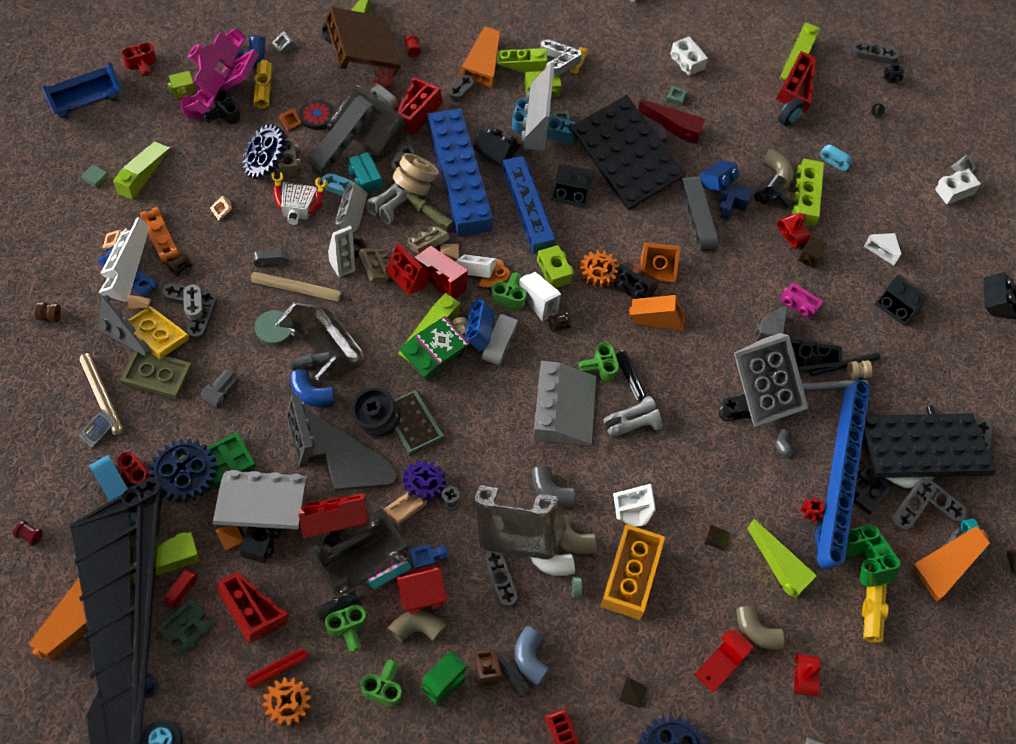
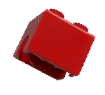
[395,565,447,614]

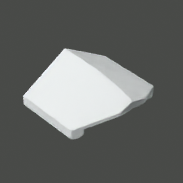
[613,484,656,527]

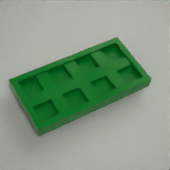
[165,432,256,504]

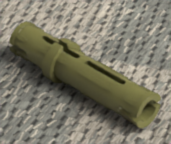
[406,192,454,231]

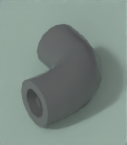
[532,466,574,508]

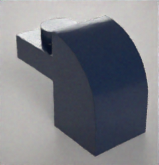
[718,184,753,220]

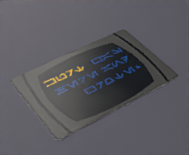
[78,409,115,448]

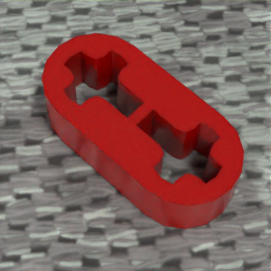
[164,569,198,608]

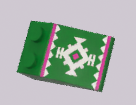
[399,316,470,381]

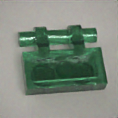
[157,599,216,655]

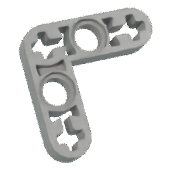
[541,40,582,76]

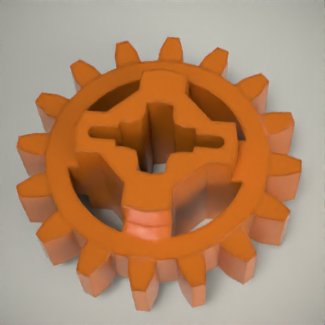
[579,250,619,288]
[262,677,312,728]

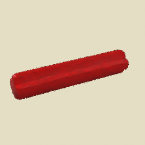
[246,648,309,688]

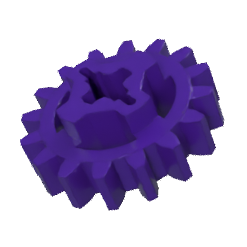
[402,460,447,502]

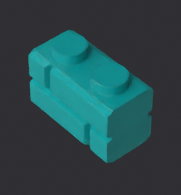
[347,152,382,193]

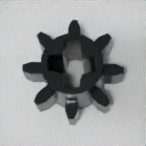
[883,64,905,84]

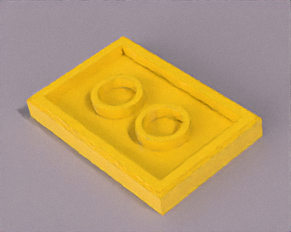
[128,306,189,359]

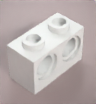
[671,37,708,76]
[935,169,980,205]

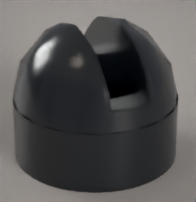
[871,103,885,117]

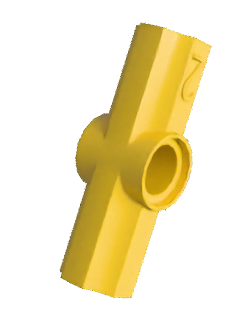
[254,60,272,109]
[862,583,888,643]

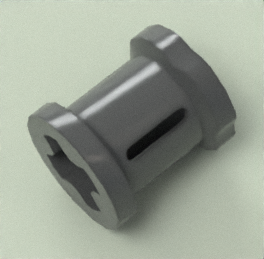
[441,486,460,511]

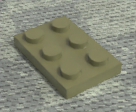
[120,351,192,399]

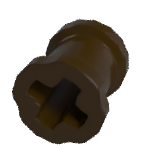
[167,252,192,277]
[548,312,571,332]

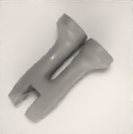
[365,182,410,225]
[603,396,663,437]

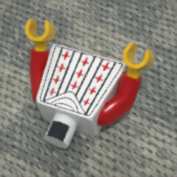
[272,172,328,225]

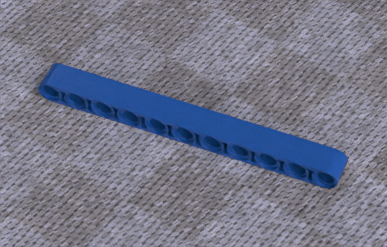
[817,380,870,570]

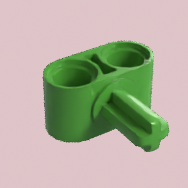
[491,272,526,310]
[578,342,619,382]
[325,605,366,652]
[361,659,402,708]

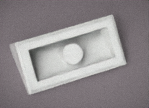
[456,254,497,278]

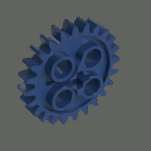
[242,124,288,181]
[149,438,218,503]
[638,714,708,744]

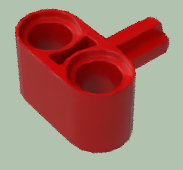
[121,42,156,77]
[777,212,811,248]
[117,451,151,486]
[794,654,821,697]

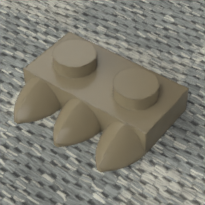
[408,226,450,254]
[358,249,391,282]

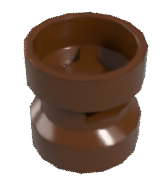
[35,301,61,323]

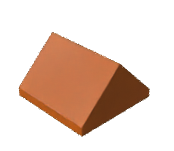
[640,243,681,283]

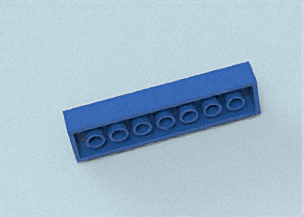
[427,109,493,236]

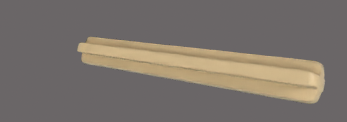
[251,272,341,301]
[80,353,123,435]

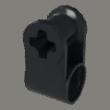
[718,394,751,421]

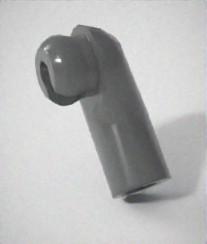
[775,429,794,457]

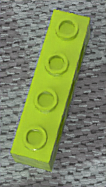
[792,159,824,227]

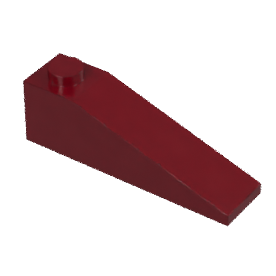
[638,99,705,144]

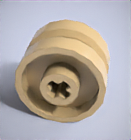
[392,153,439,196]

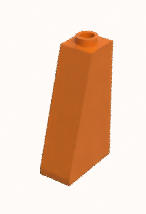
[461,26,500,88]
[912,526,990,602]
[29,578,88,661]

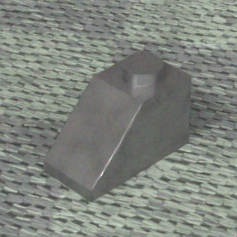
[754,306,787,341]

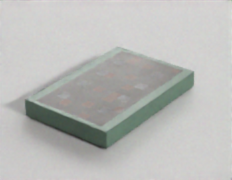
[394,390,444,455]

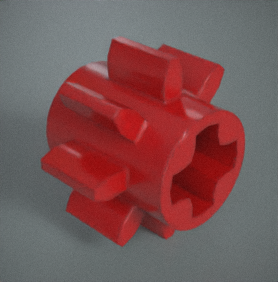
[373,69,395,90]
[800,497,825,523]

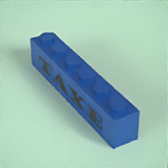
[502,156,556,254]

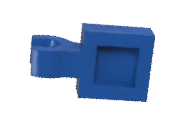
[410,544,448,569]

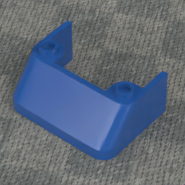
[42,62,122,117]

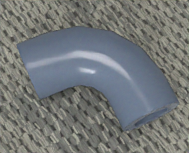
[515,626,550,686]

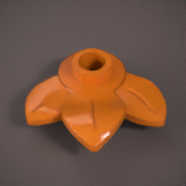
[478,259,511,288]

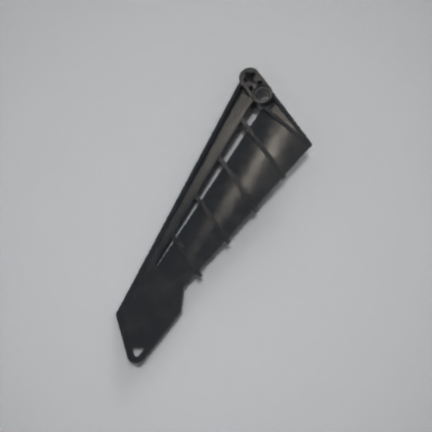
[70,478,165,744]

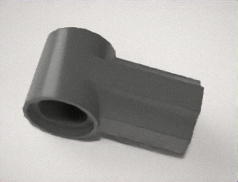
[200,369,239,409]

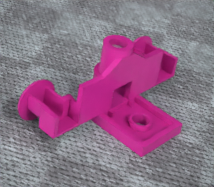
[181,28,259,120]

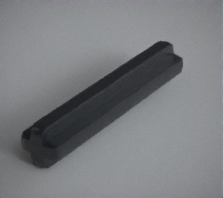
[616,350,646,401]

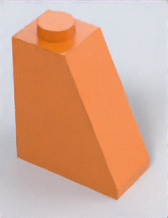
[629,295,685,331]

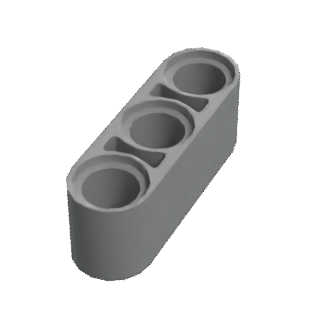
[335,182,368,233]
[482,314,519,366]

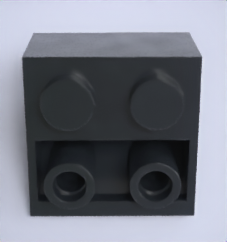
[473,128,521,164]
[551,163,594,207]
[614,262,659,299]
[983,272,1016,320]
[875,274,930,326]

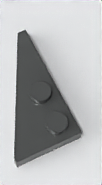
[98,295,151,356]

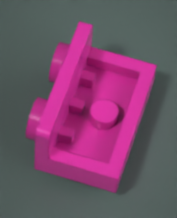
[780,282,823,320]

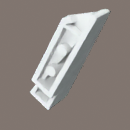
[99,217,149,302]

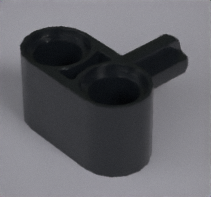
[203,90,240,124]
[754,175,791,210]

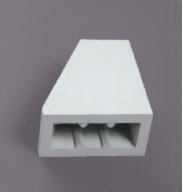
[519,272,561,321]

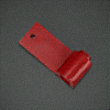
[694,629,755,693]

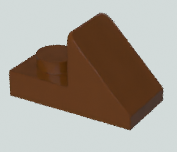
[473,649,502,686]

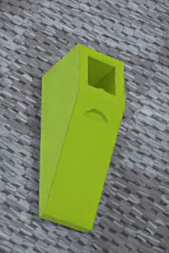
[497,48,549,73]

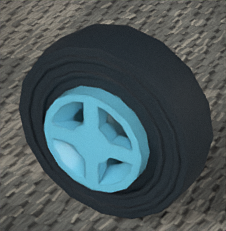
[778,98,804,126]
[141,720,183,744]

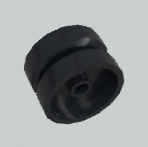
[352,387,401,437]

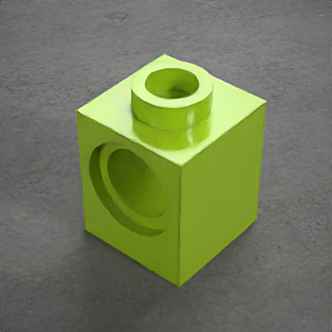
[167,71,196,99]

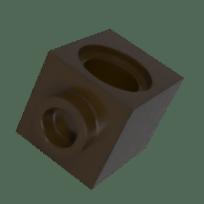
[798,236,827,268]

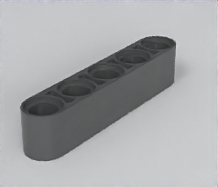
[309,95,375,174]
[680,176,718,250]

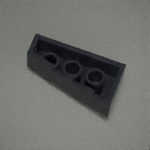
[761,333,842,371]

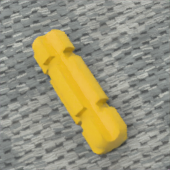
[569,47,588,74]

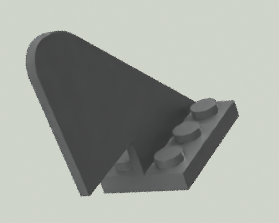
[286,394,396,491]

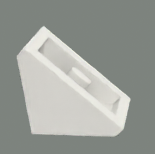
[864,233,901,265]

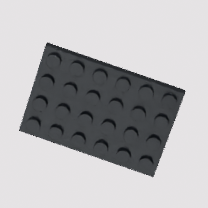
[570,94,686,210]
[863,413,996,478]

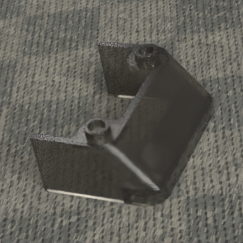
[275,302,367,381]

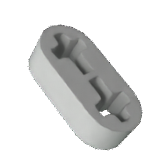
[370,85,398,112]
[183,285,203,320]

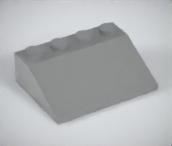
[521,62,555,151]
[734,333,808,427]
[533,361,596,446]
[213,470,307,529]

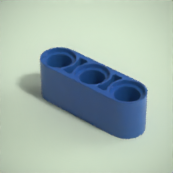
[465,299,495,351]

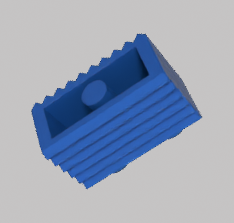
[700,160,739,191]

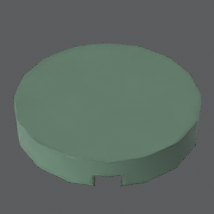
[254,310,293,346]

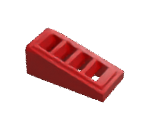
[545,708,580,744]

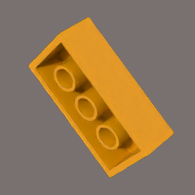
[600,524,665,620]

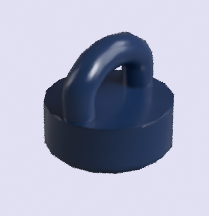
[145,673,158,698]

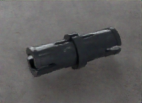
[315,590,359,620]

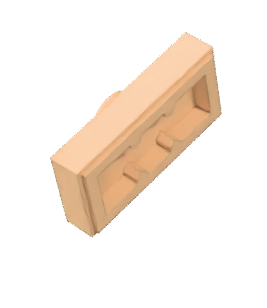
[383,492,427,527]

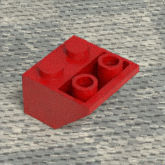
[385,243,430,295]

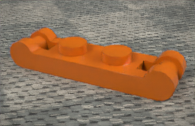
[140,207,180,264]

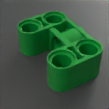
[846,525,900,587]
[422,650,468,707]

